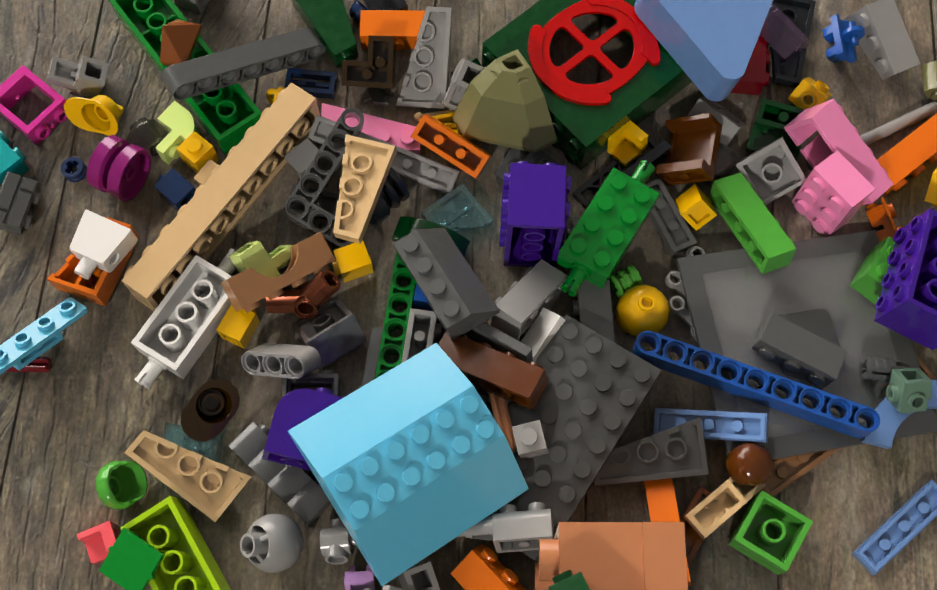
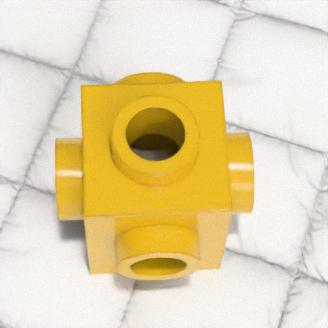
[787,77,833,109]

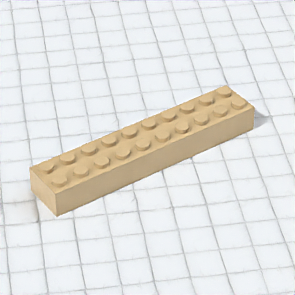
[122,82,320,311]

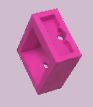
[0,65,67,145]

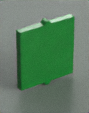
[99,528,165,590]

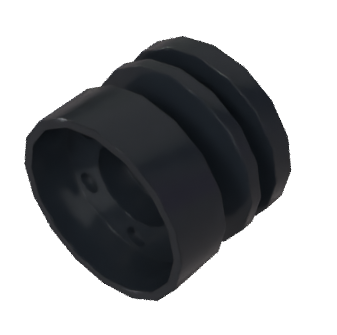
[369,167,410,227]

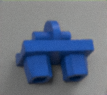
[822,14,865,63]

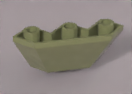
[452,49,557,153]

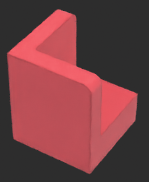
[77,521,120,564]

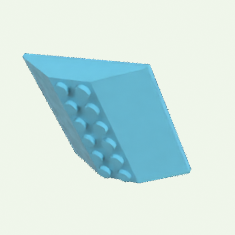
[288,343,529,586]

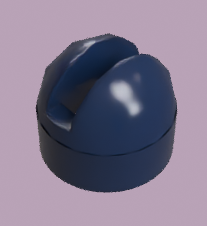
[350,0,369,22]

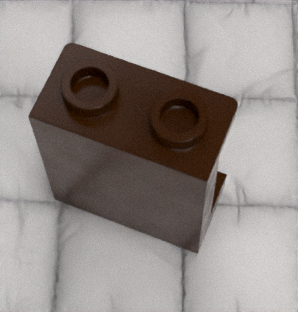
[655,113,722,186]

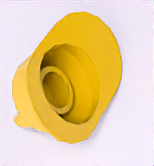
[64,95,124,136]

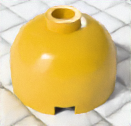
[615,284,670,338]

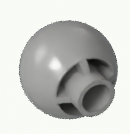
[240,513,303,573]

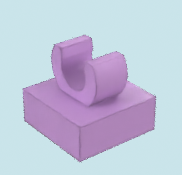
[344,565,376,590]

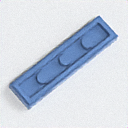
[653,408,769,443]
[852,479,937,575]

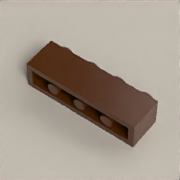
[438,332,548,410]

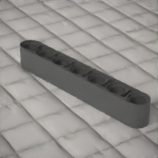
[160,27,326,100]

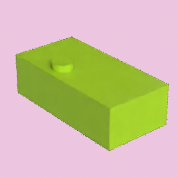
[120,496,231,590]

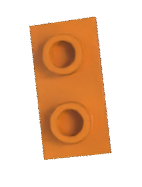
[865,197,902,243]

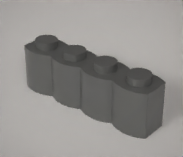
[228,422,331,526]

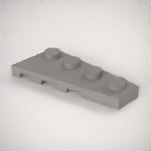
[396,6,453,110]

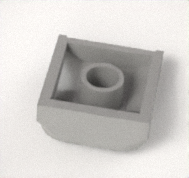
[736,137,807,205]

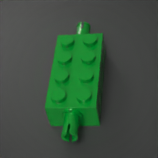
[557,160,660,296]

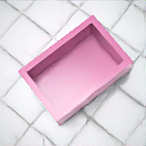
[791,150,875,237]

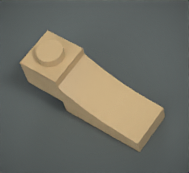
[684,477,766,540]

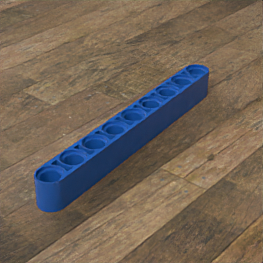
[632,331,880,439]

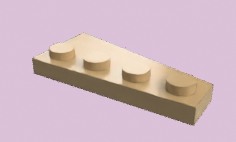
[333,134,397,244]
[124,430,252,523]

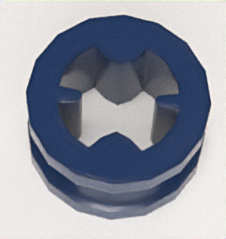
[60,157,87,182]

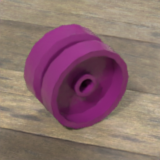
[86,135,152,202]

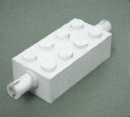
[131,248,236,390]

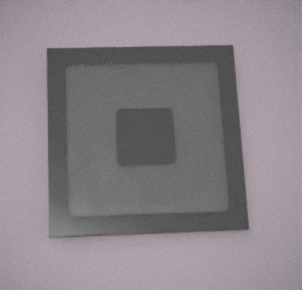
[676,230,937,460]

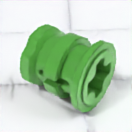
[609,264,642,298]

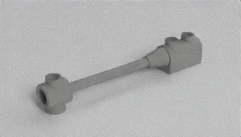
[320,502,554,565]

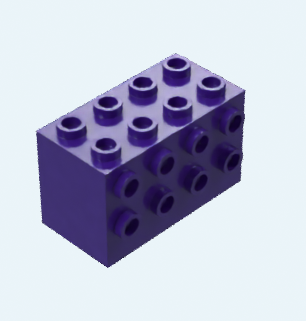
[499,161,571,268]

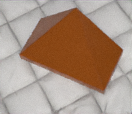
[160,19,202,66]

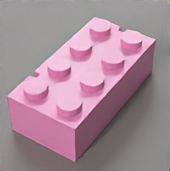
[784,99,893,205]

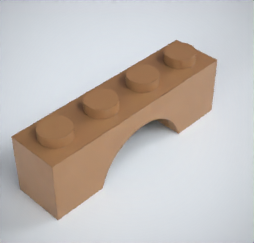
[221,231,335,313]

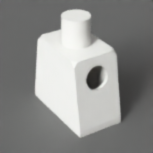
[70,209,138,279]

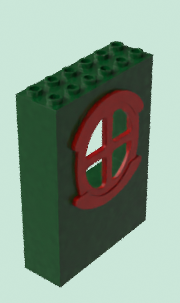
[482,0,692,170]

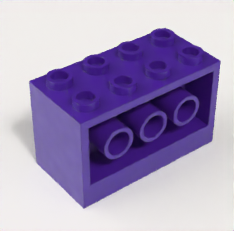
[874,209,937,350]

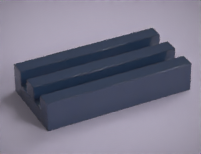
[284,68,338,99]

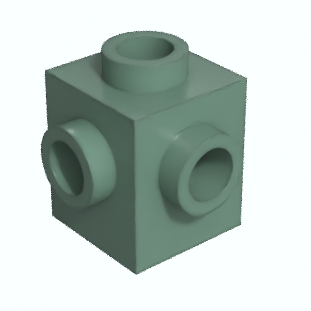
[886,368,932,414]

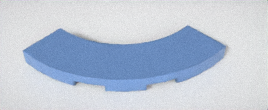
[861,380,937,449]

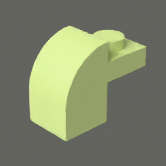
[156,101,200,164]
[229,241,292,277]

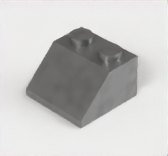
[291,297,367,369]

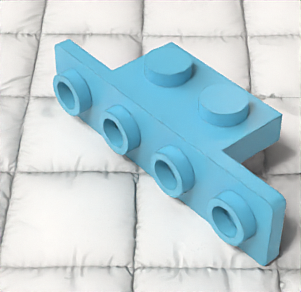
[0,297,88,375]

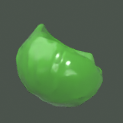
[95,460,148,510]

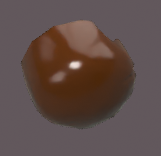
[726,442,774,486]

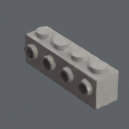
[402,308,442,363]

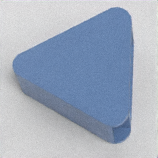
[634,0,773,102]

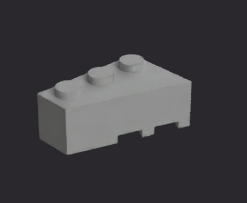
[491,259,567,341]

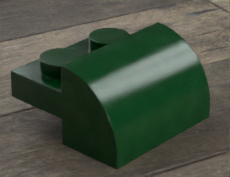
[745,98,805,161]

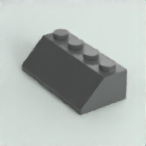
[393,228,500,341]

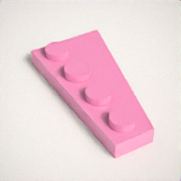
[319,103,421,155]

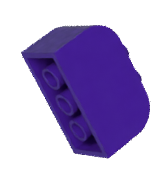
[262,388,347,471]

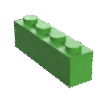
[709,172,796,274]

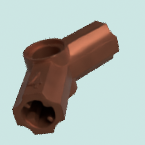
[265,270,341,319]

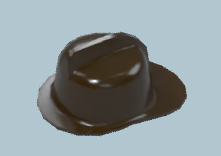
[181,379,240,442]

